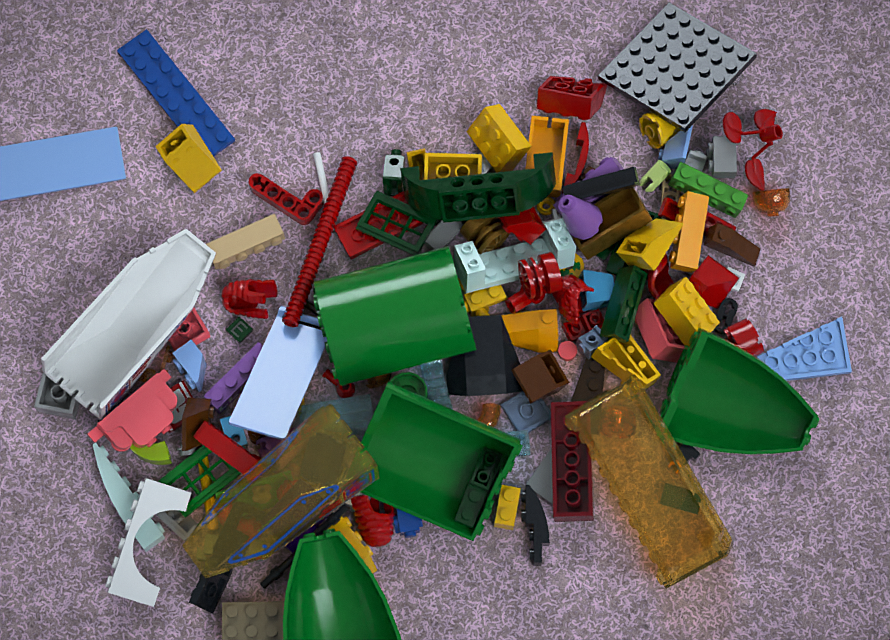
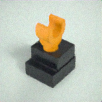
[668,444,700,475]

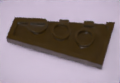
[571,358,605,435]

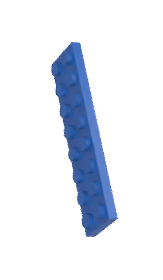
[117,29,235,157]

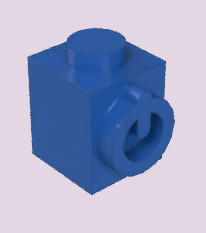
[393,509,423,538]

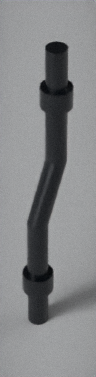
[260,503,350,589]

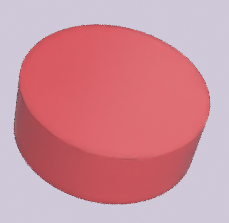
[558,341,577,361]

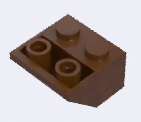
[511,350,570,404]

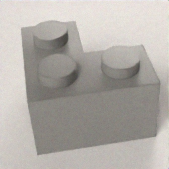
[706,136,737,178]

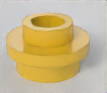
[537,197,555,215]

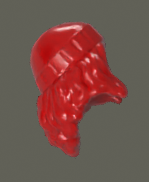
[552,274,594,325]

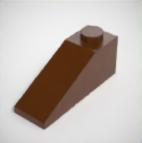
[704,223,760,266]

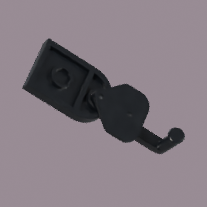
[189,502,266,614]

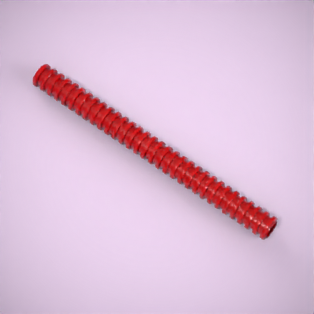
[282,156,358,327]

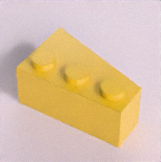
[591,335,661,393]

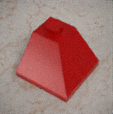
[689,255,739,308]

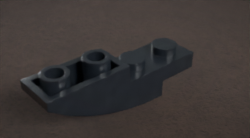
[521,485,550,566]

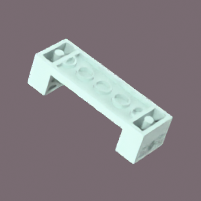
[453,219,576,293]

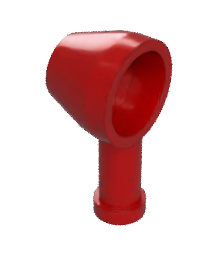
[322,369,355,399]

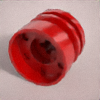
[518,252,562,299]

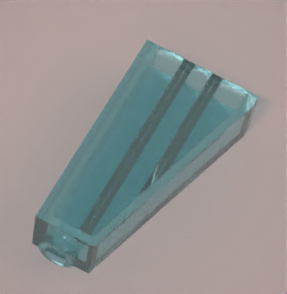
[298,394,373,435]

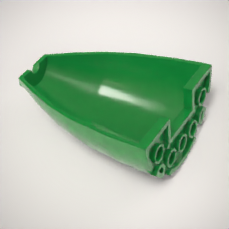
[656,328,819,454]
[283,529,402,640]

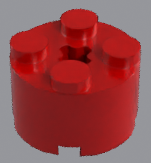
[723,318,764,357]

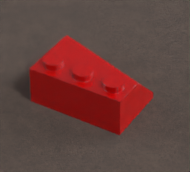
[537,76,608,120]

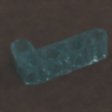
[420,359,453,410]

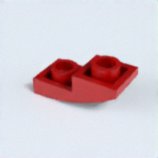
[562,309,604,342]

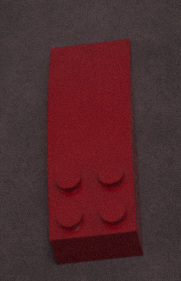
[551,401,594,522]

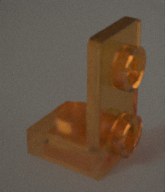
[138,345,173,382]

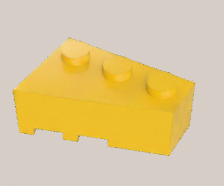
[319,516,377,573]

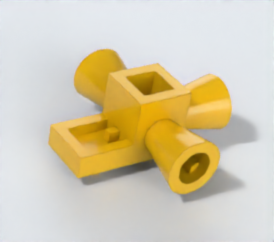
[458,278,507,316]

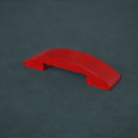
[562,122,589,194]

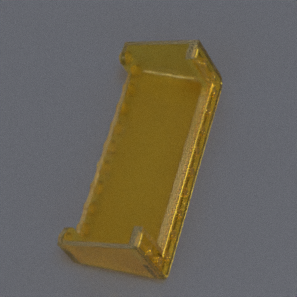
[565,374,734,589]

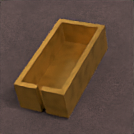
[573,187,653,260]

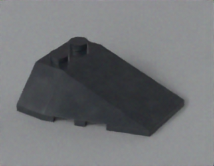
[446,315,523,396]

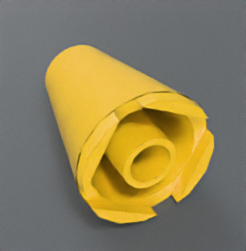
[639,112,680,149]

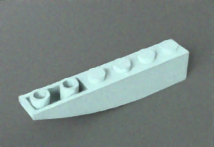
[93,443,165,552]

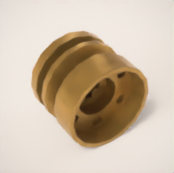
[460,217,510,254]

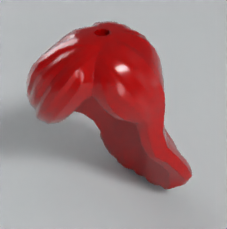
[640,253,674,300]

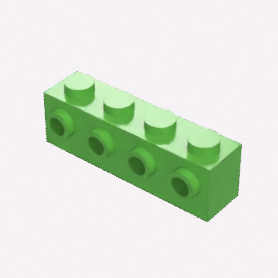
[668,161,748,218]

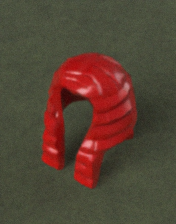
[221,279,278,319]
[351,495,395,547]

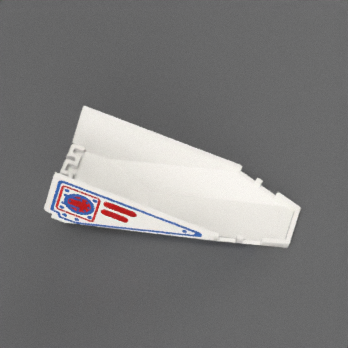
[41,229,216,420]

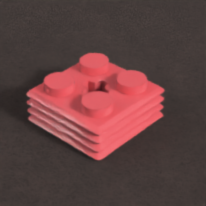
[168,308,210,351]

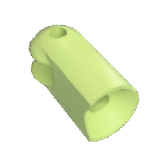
[640,160,672,192]

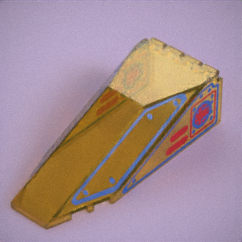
[182,403,379,578]

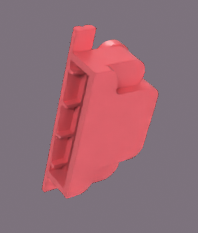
[87,369,178,452]

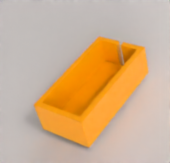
[525,116,569,198]

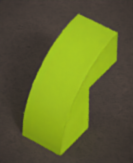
[130,441,172,465]

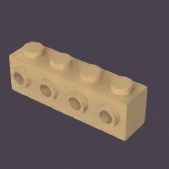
[206,213,285,270]

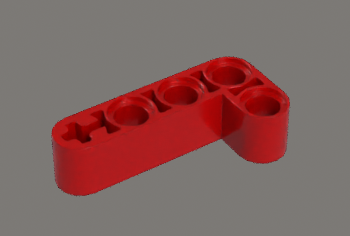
[249,173,323,225]
[193,420,267,482]

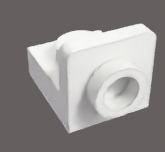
[685,150,707,172]

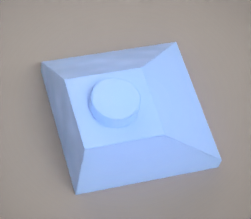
[658,125,693,169]

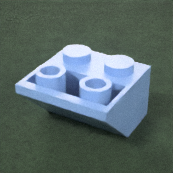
[172,340,207,392]

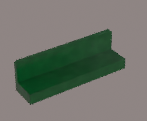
[600,265,648,343]

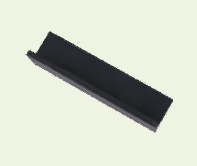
[562,167,640,201]

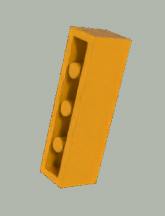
[669,191,709,273]

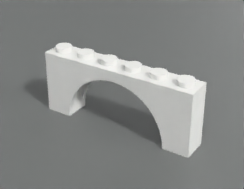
[105,478,191,607]

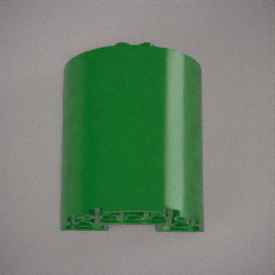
[313,246,476,386]
[343,382,523,541]

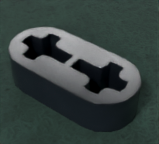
[714,298,738,334]

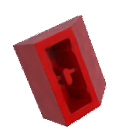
[498,207,546,245]

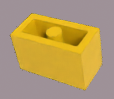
[494,485,521,530]

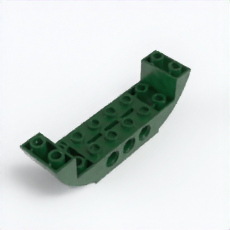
[400,152,556,223]

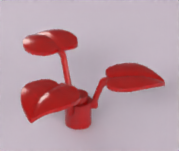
[723,109,783,191]

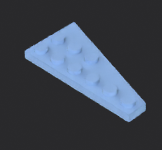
[757,316,852,381]

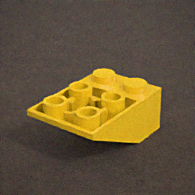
[155,124,222,193]
[616,218,684,271]

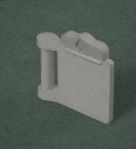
[526,448,553,504]

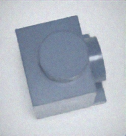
[577,325,609,360]

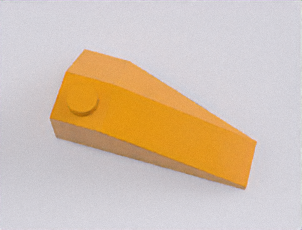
[501,309,558,353]

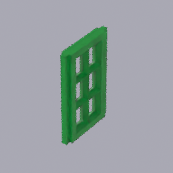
[158,445,241,518]

